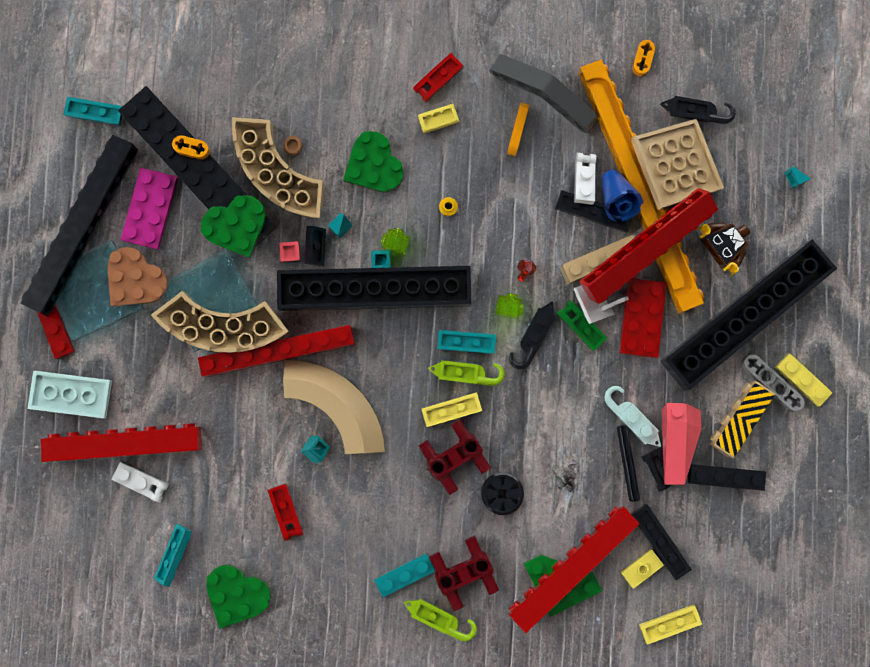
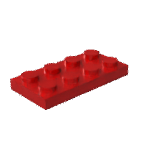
[619,278,667,358]

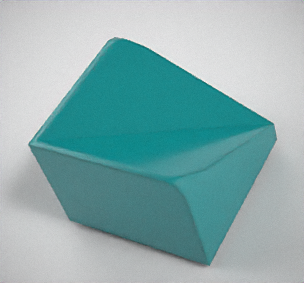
[784,166,811,189]
[328,213,352,239]
[371,250,391,268]
[301,435,331,463]

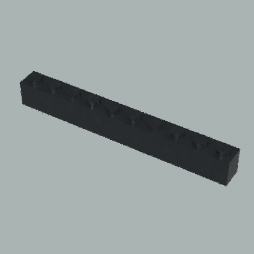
[20,135,138,317]

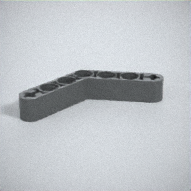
[489,54,598,133]

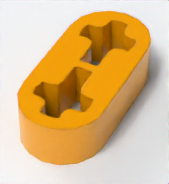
[632,40,655,77]
[172,136,210,160]

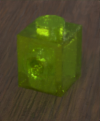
[380,228,411,257]
[495,293,524,319]

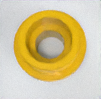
[439,197,458,216]

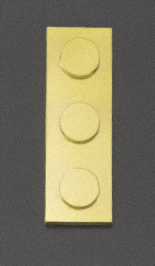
[775,353,832,407]
[422,392,482,427]
[639,604,702,645]

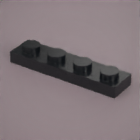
[555,190,632,233]
[688,464,766,491]
[631,504,692,580]

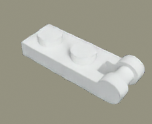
[574,152,596,205]
[111,462,169,503]

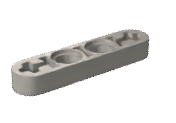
[742,354,805,411]

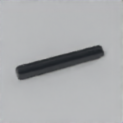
[617,425,640,502]

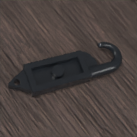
[660,96,736,124]
[509,301,556,369]

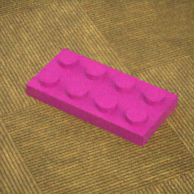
[120,168,178,250]

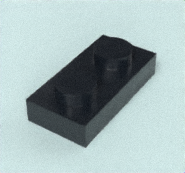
[304,225,326,267]

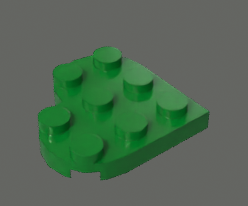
[343,131,404,193]
[201,195,266,258]
[206,564,271,629]

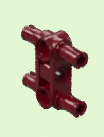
[418,419,491,495]
[429,536,499,611]

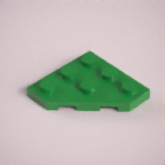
[524,554,602,617]

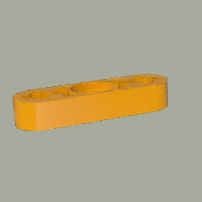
[507,102,530,156]

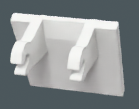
[574,286,629,324]

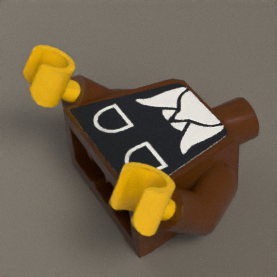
[696,222,750,277]

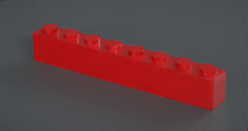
[579,188,718,305]
[198,325,355,377]
[41,423,202,462]
[507,506,639,633]

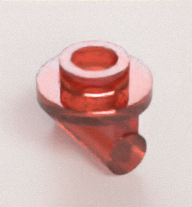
[517,260,536,281]

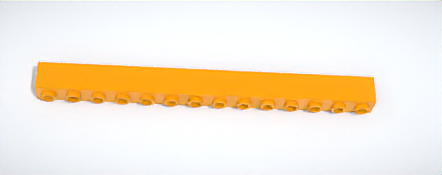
[578,59,704,314]

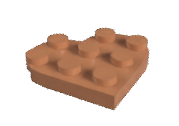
[108,247,169,307]

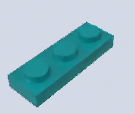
[63,96,123,126]
[437,330,496,354]
[154,523,192,587]
[374,553,435,597]

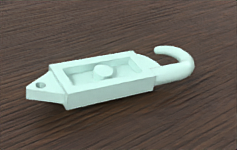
[604,386,661,447]

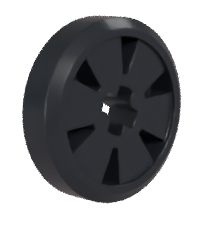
[481,472,524,515]

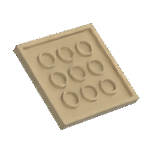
[630,119,724,210]

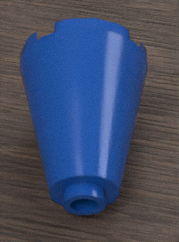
[602,170,644,221]

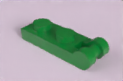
[556,300,608,352]

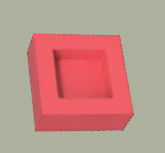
[279,241,301,263]

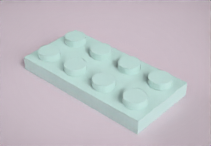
[27,371,112,419]

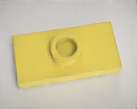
[418,104,459,134]
[620,549,664,589]

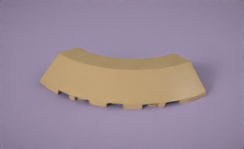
[232,117,325,219]
[151,291,289,353]
[283,360,385,454]

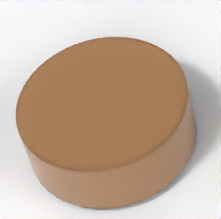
[283,136,303,156]

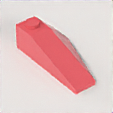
[662,403,702,486]

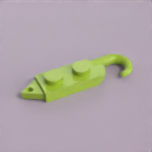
[428,360,505,386]
[404,598,477,642]

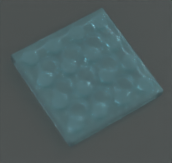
[56,240,144,341]
[164,249,257,352]

